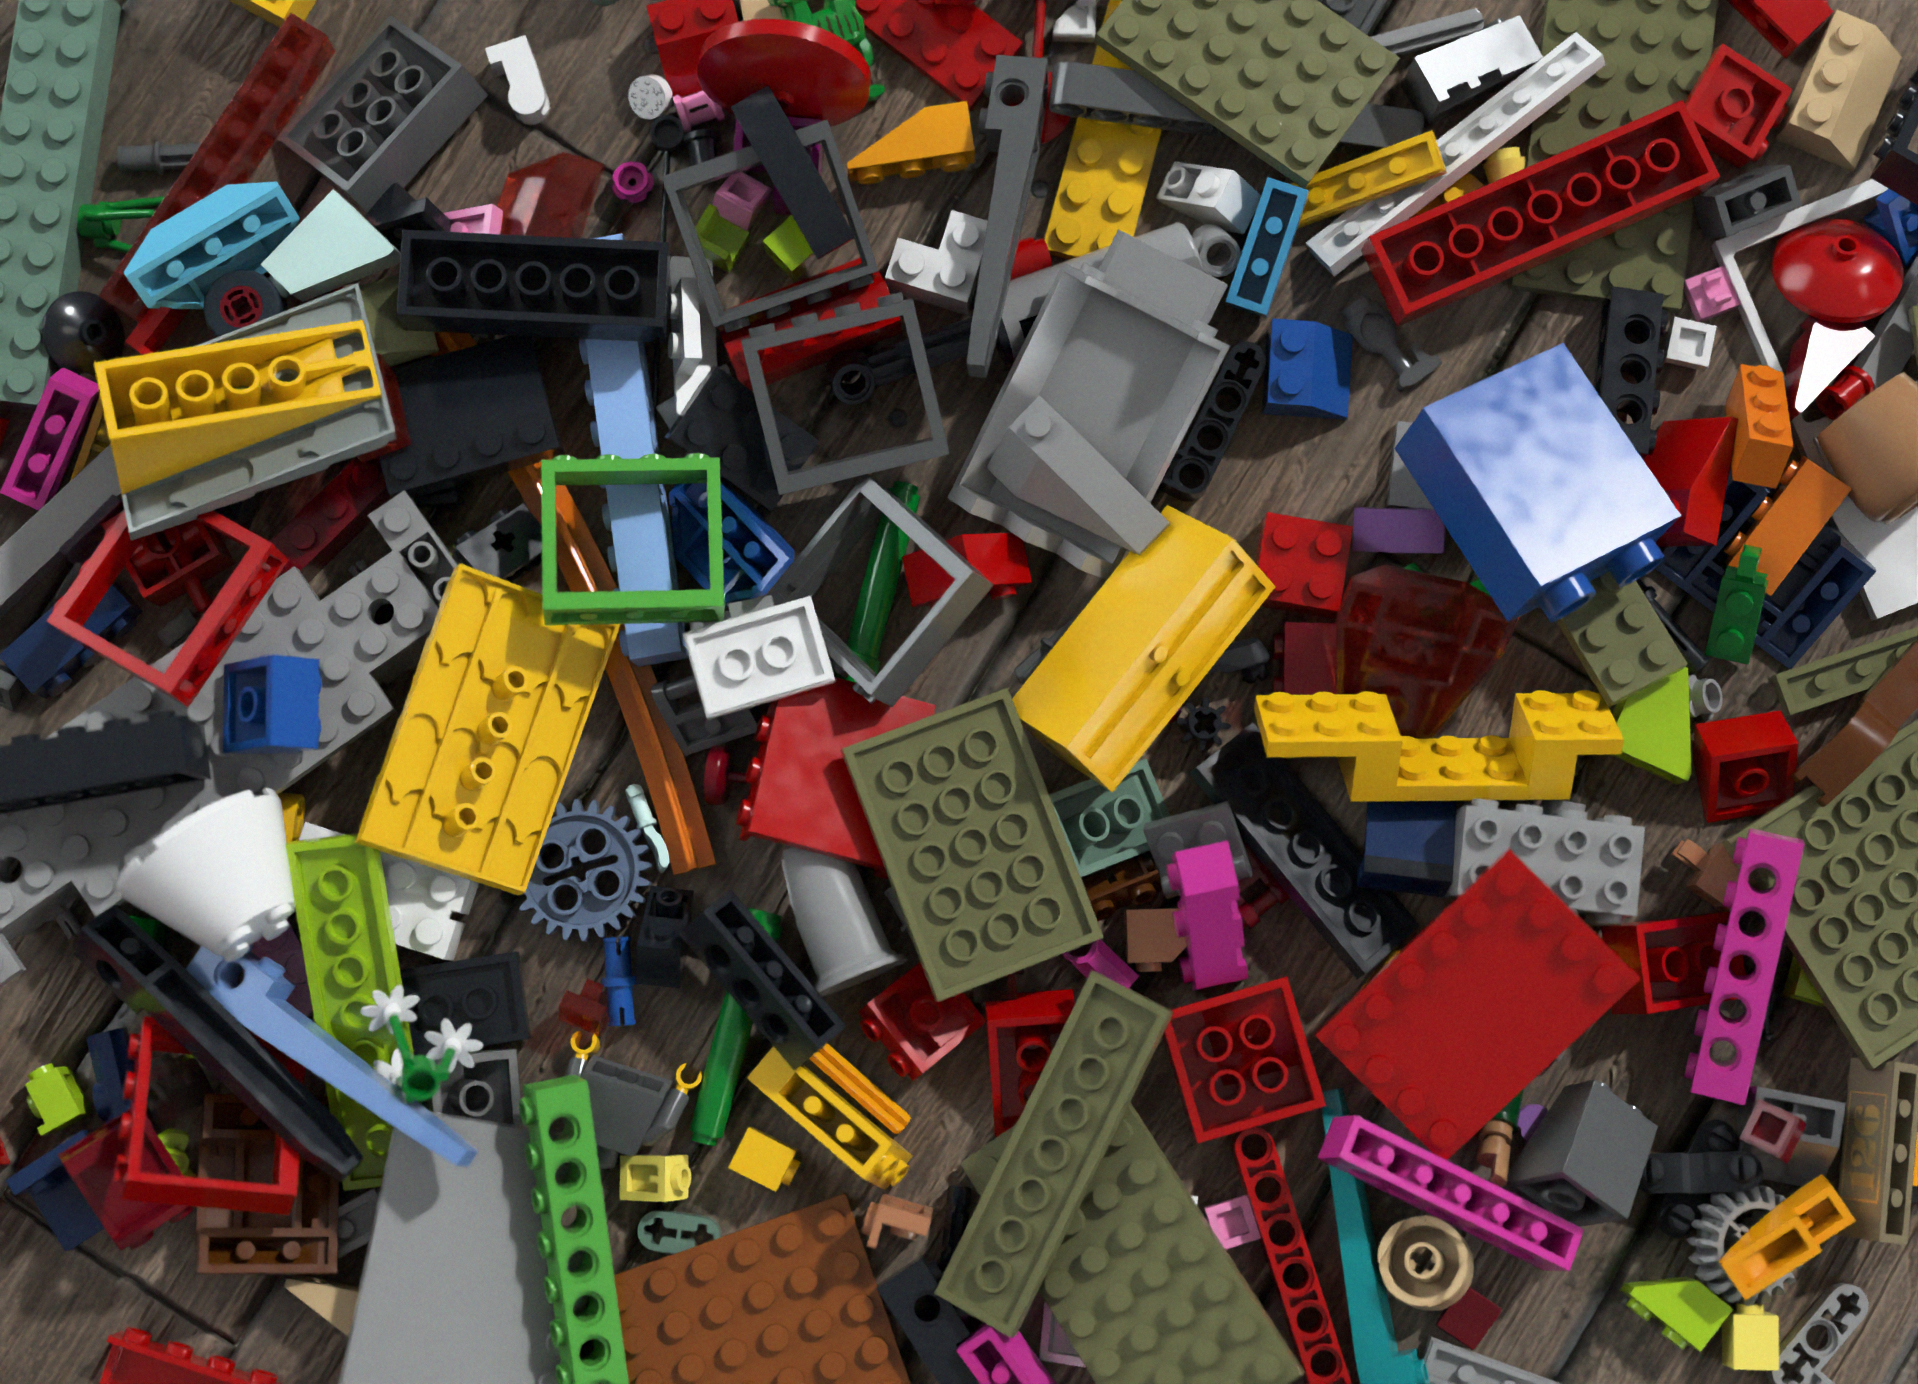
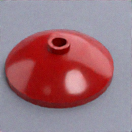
[1771,218,1904,323]

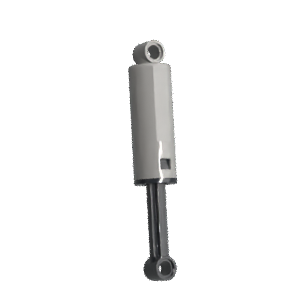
[826,222,1241,405]

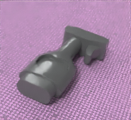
[1341,294,1443,392]

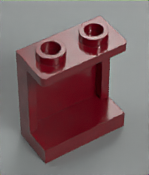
[57,1108,193,1251]

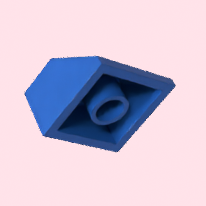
[1262,318,1353,420]
[223,654,322,754]

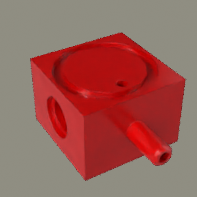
[101,512,235,614]

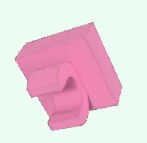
[1683,266,1741,322]

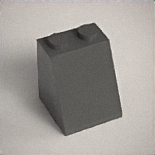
[1506,1080,1658,1227]

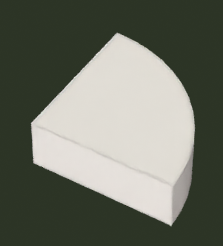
[1053,0,1096,43]

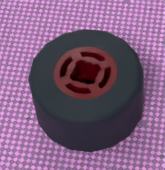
[203,269,289,337]

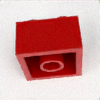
[1255,512,1353,619]

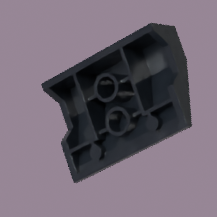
[377,335,565,498]

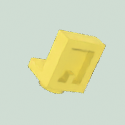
[620,1154,691,1202]

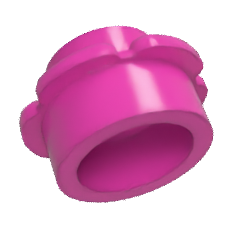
[612,161,654,203]

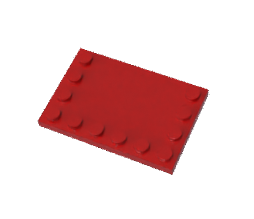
[1315,848,1640,1160]

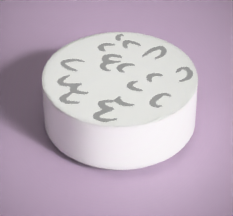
[628,74,673,119]

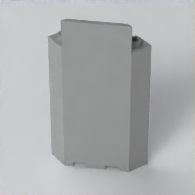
[947,229,1230,580]

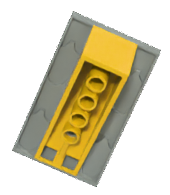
[94,283,396,540]

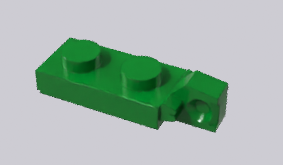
[1705,544,1768,665]

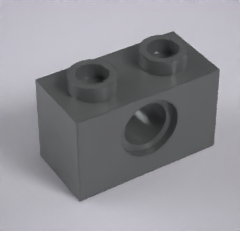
[1691,165,1802,237]

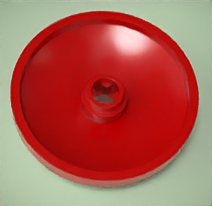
[697,19,871,127]

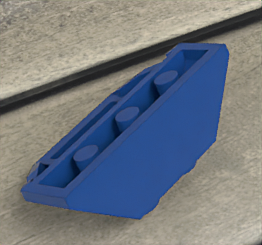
[669,479,794,608]

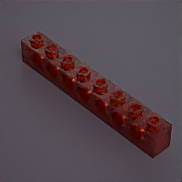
[98,13,336,324]

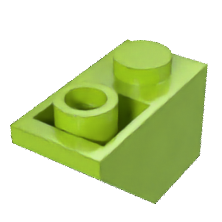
[1619,1276,1733,1352]

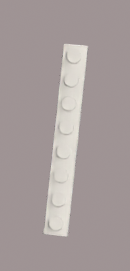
[1306,32,1606,276]

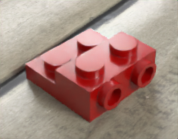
[1685,43,1793,168]
[858,962,987,1081]

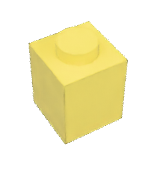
[1722,1303,1779,1371]

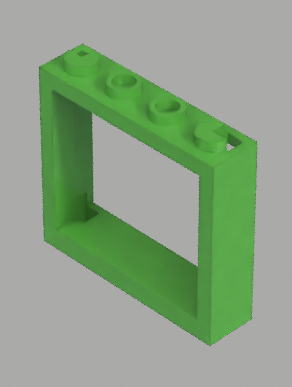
[541,453,724,625]

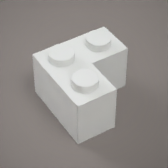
[885,210,988,315]

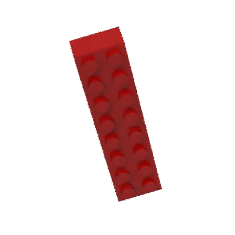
[1361,100,1720,327]

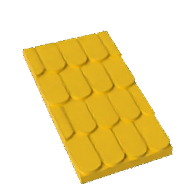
[355,563,621,896]

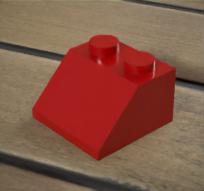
[646,0,739,102]
[1693,710,1799,823]

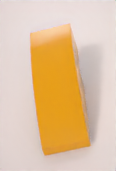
[1719,1174,1856,1301]

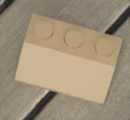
[1775,9,1902,171]

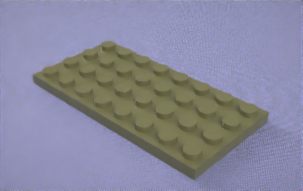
[1509,0,1718,313]
[960,1102,1305,1384]

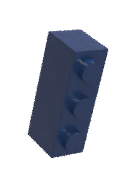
[0,580,143,699]

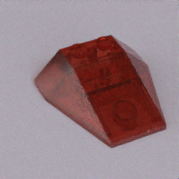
[1335,565,1519,739]

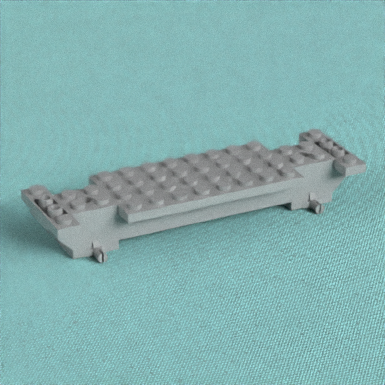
[0,490,458,988]

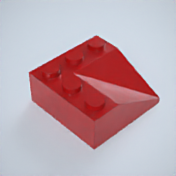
[1162,976,1326,1143]

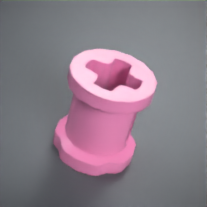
[672,91,725,133]

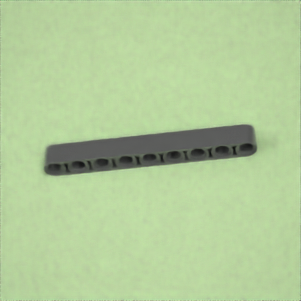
[1049,62,1425,157]

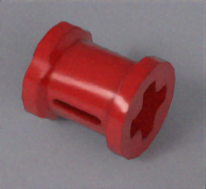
[1816,366,1874,420]

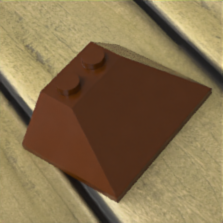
[194,1094,339,1275]

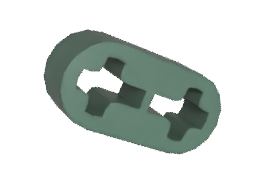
[637,1210,722,1254]

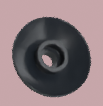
[42,291,124,376]

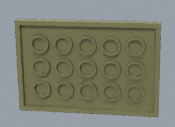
[1094,0,1400,189]
[841,688,1104,1002]

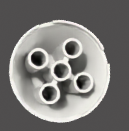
[117,788,295,963]

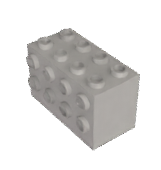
[1439,799,1645,926]

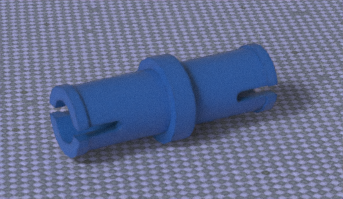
[601,936,636,1026]

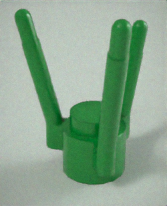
[77,197,166,256]

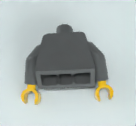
[566,1031,702,1169]

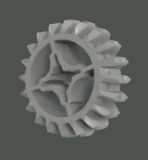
[1686,1186,1805,1306]

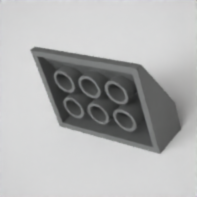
[277,15,488,214]

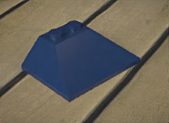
[1655,469,1876,669]

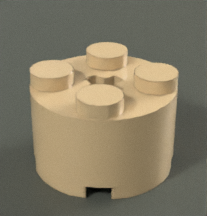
[1378,1215,1474,1311]

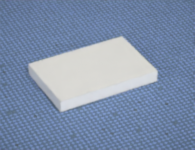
[682,596,836,720]

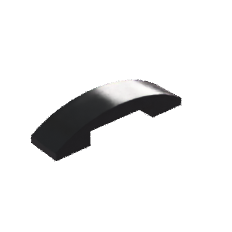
[731,85,856,259]

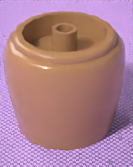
[1816,372,1918,525]

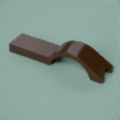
[1790,640,1918,807]

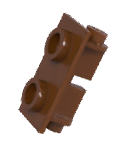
[1081,855,1163,921]

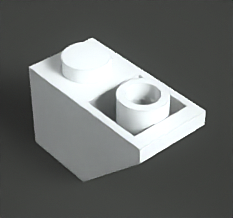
[1156,161,1261,234]

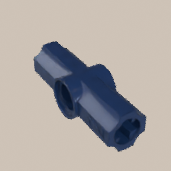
[86,1027,150,1123]

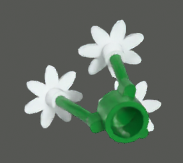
[361,985,483,1103]

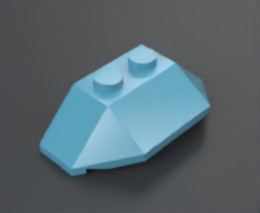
[124,182,300,309]

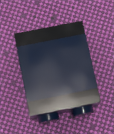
[1357,801,1456,897]

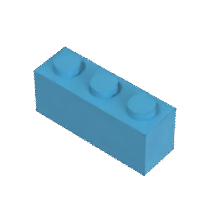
[1225,177,1309,318]

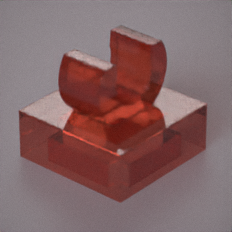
[559,979,607,1036]

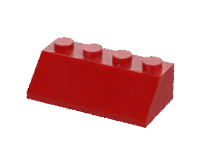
[717,257,902,391]

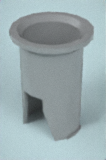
[781,847,907,997]

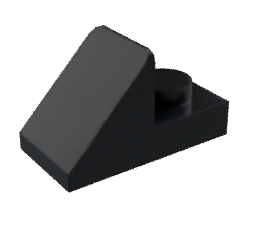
[364,183,452,251]

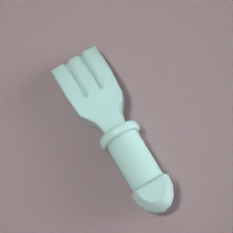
[625,784,670,873]

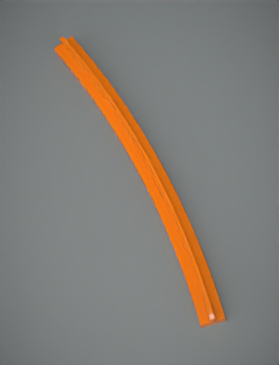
[431,332,717,876]

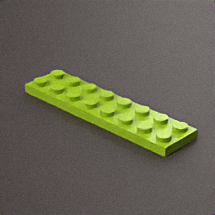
[285,833,422,1191]

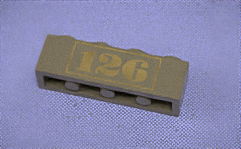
[1835,1058,1918,1245]

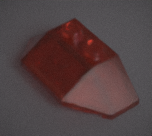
[497,152,605,238]

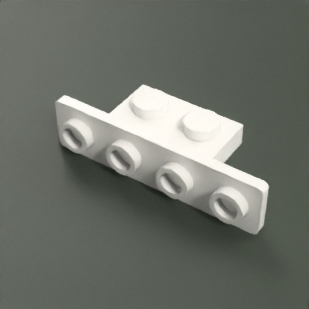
[667,256,717,418]

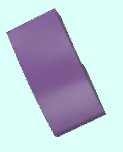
[1353,507,1446,553]

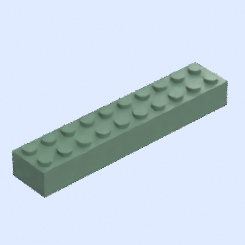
[0,0,121,413]

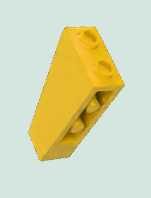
[747,1046,913,1190]

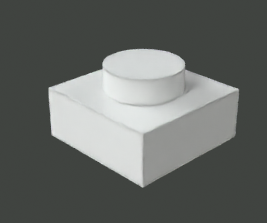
[1664,317,1717,371]

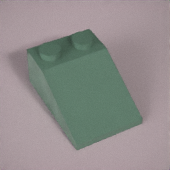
[1049,759,1170,879]

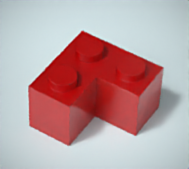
[902,533,1032,609]

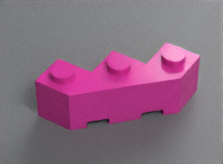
[1166,841,1248,991]

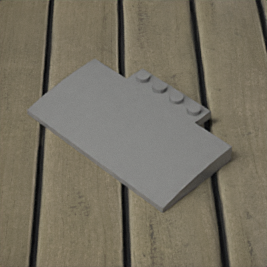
[339,1112,589,1384]

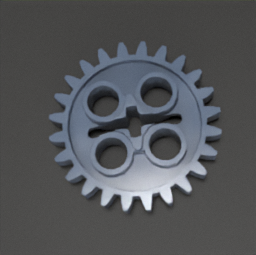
[513,799,653,942]

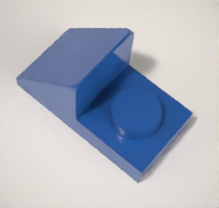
[1863,189,1918,267]

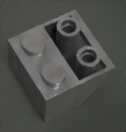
[1734,1086,1846,1186]

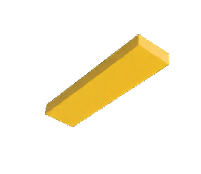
[1290,130,1447,229]

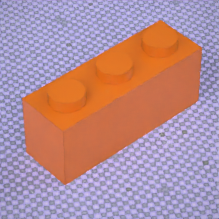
[1725,364,1793,489]
[1724,456,1852,596]

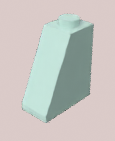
[261,189,401,302]

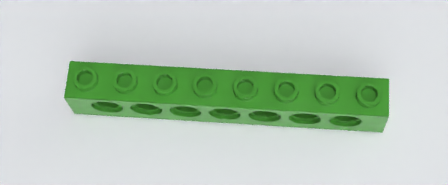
[519,1075,629,1384]

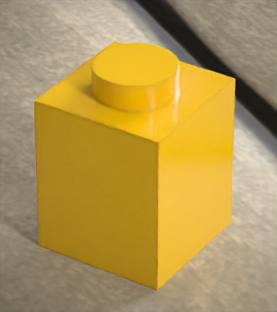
[728,1126,801,1192]

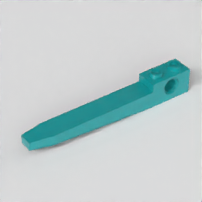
[1322,1087,1429,1384]

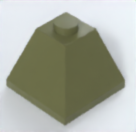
[359,274,440,370]

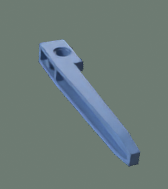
[186,944,478,1167]

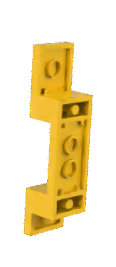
[1254,690,1624,802]

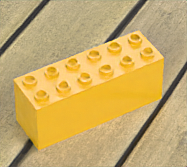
[1012,505,1276,793]

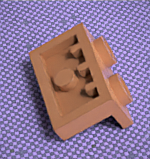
[861,1193,933,1249]

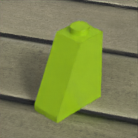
[1611,667,1691,785]

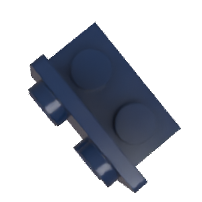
[5,1128,105,1251]

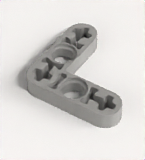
[1766,1282,1869,1384]

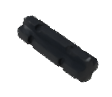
[940,1185,971,1272]

